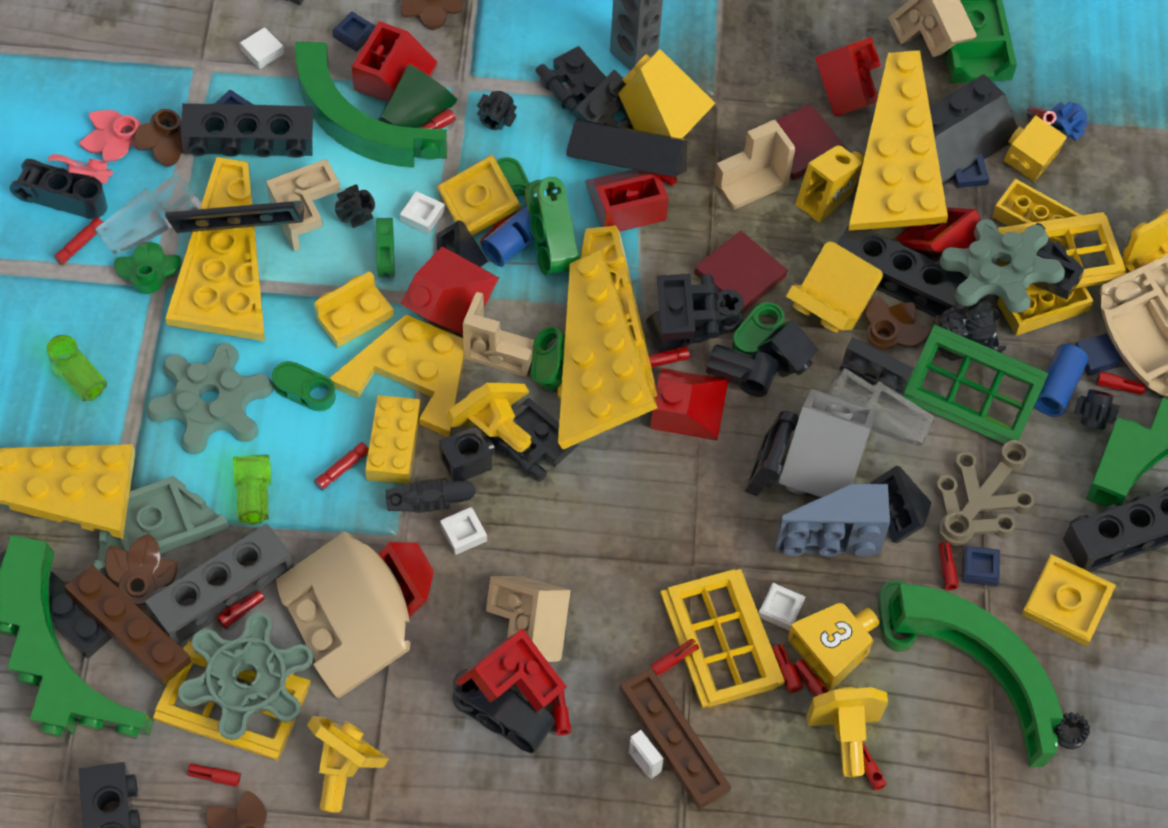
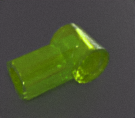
[47,335,107,402]
[233,454,271,525]

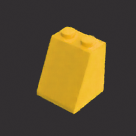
[618,49,715,138]

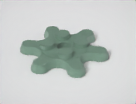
[940,219,1065,313]
[147,343,273,454]
[178,612,313,740]

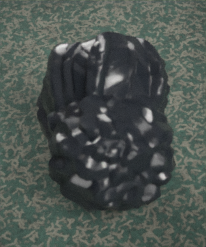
[931,299,1006,361]

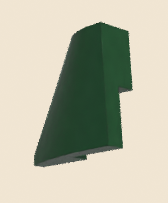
[378,64,458,128]

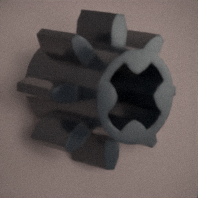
[477,91,517,130]
[335,184,375,228]
[1074,389,1120,430]

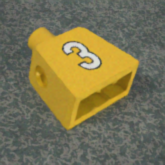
[795,145,864,223]
[787,603,879,691]

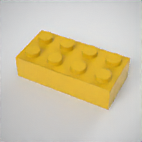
[992,179,1081,250]
[997,287,1094,336]
[365,395,421,484]

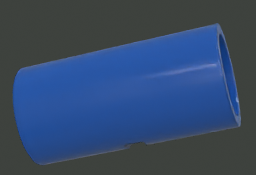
[481,204,534,267]
[1034,344,1088,417]

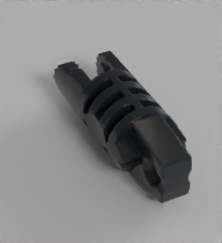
[386,477,476,513]

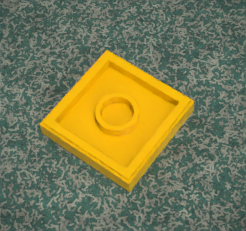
[436,154,522,236]
[1021,554,1116,647]

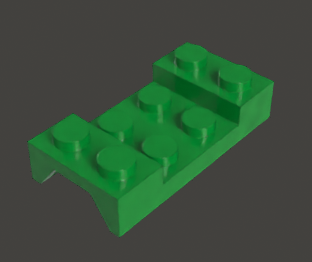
[946,0,1017,83]

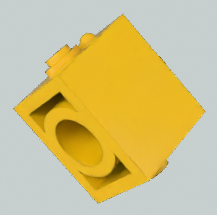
[1003,116,1067,182]

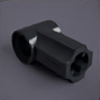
[706,344,779,397]

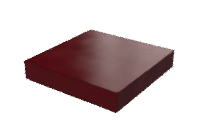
[777,104,846,180]
[694,230,788,314]

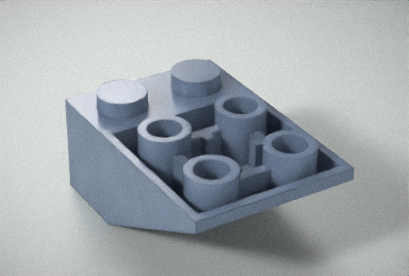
[775,484,890,557]

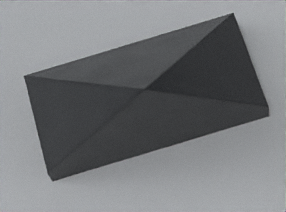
[436,220,488,267]
[870,466,931,543]

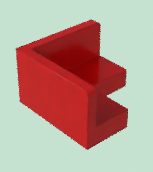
[815,36,881,116]
[455,628,567,712]

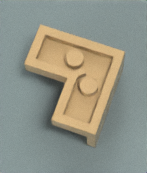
[888,0,977,57]
[714,120,795,209]
[266,159,340,251]
[463,292,534,378]
[486,576,571,662]

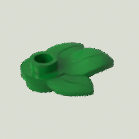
[114,241,181,294]

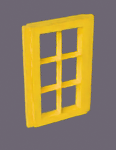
[997,212,1126,295]
[660,569,785,708]
[153,640,311,761]

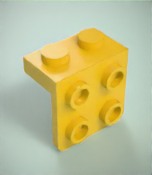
[1122,209,1168,274]
[786,242,883,333]

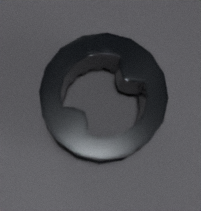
[1054,712,1090,750]

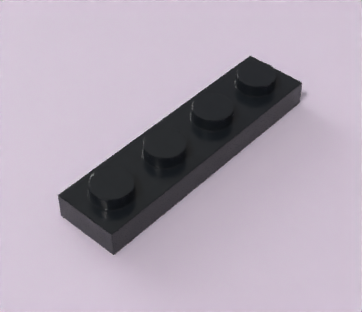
[0,549,112,659]

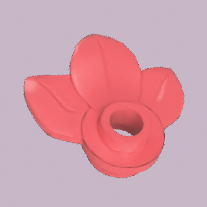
[80,110,142,162]
[48,154,113,183]

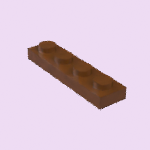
[64,565,191,685]
[620,668,731,810]

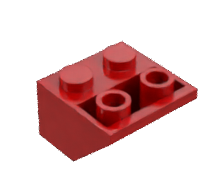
[351,21,437,102]
[585,169,669,232]

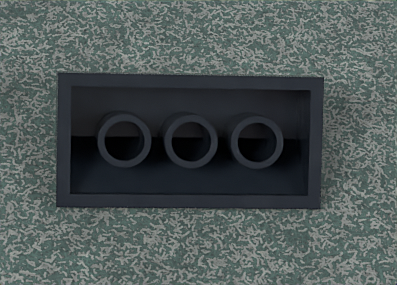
[929,74,1018,185]

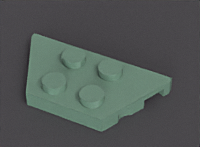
[94,476,229,575]

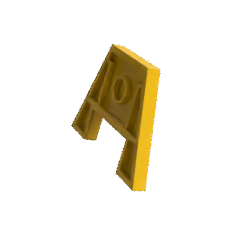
[330,315,464,437]

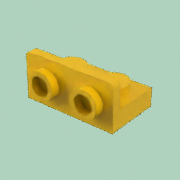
[314,271,394,348]

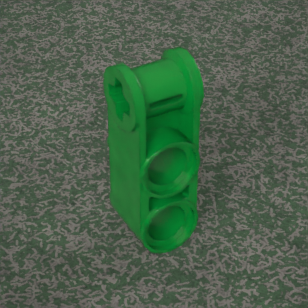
[525,177,580,276]

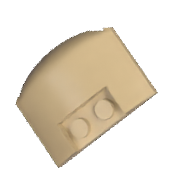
[1100,255,1168,399]
[276,531,410,699]

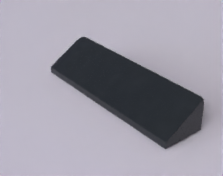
[566,119,687,177]
[165,200,305,233]

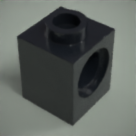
[757,320,819,378]
[439,426,495,482]

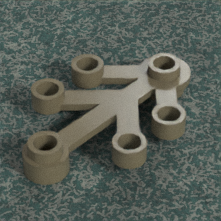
[935,440,1035,546]

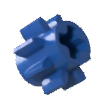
[1051,101,1088,141]

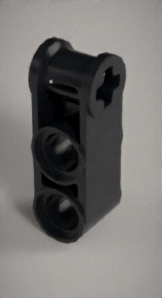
[9,159,108,219]
[646,289,744,352]
[453,669,555,754]

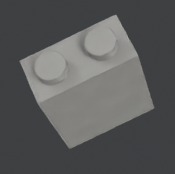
[779,389,877,498]

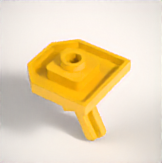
[447,383,532,452]
[806,687,888,777]
[307,716,389,813]

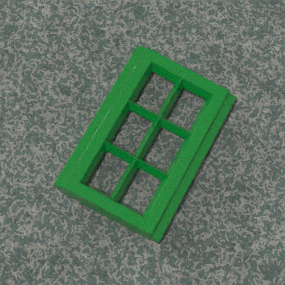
[902,324,1049,444]

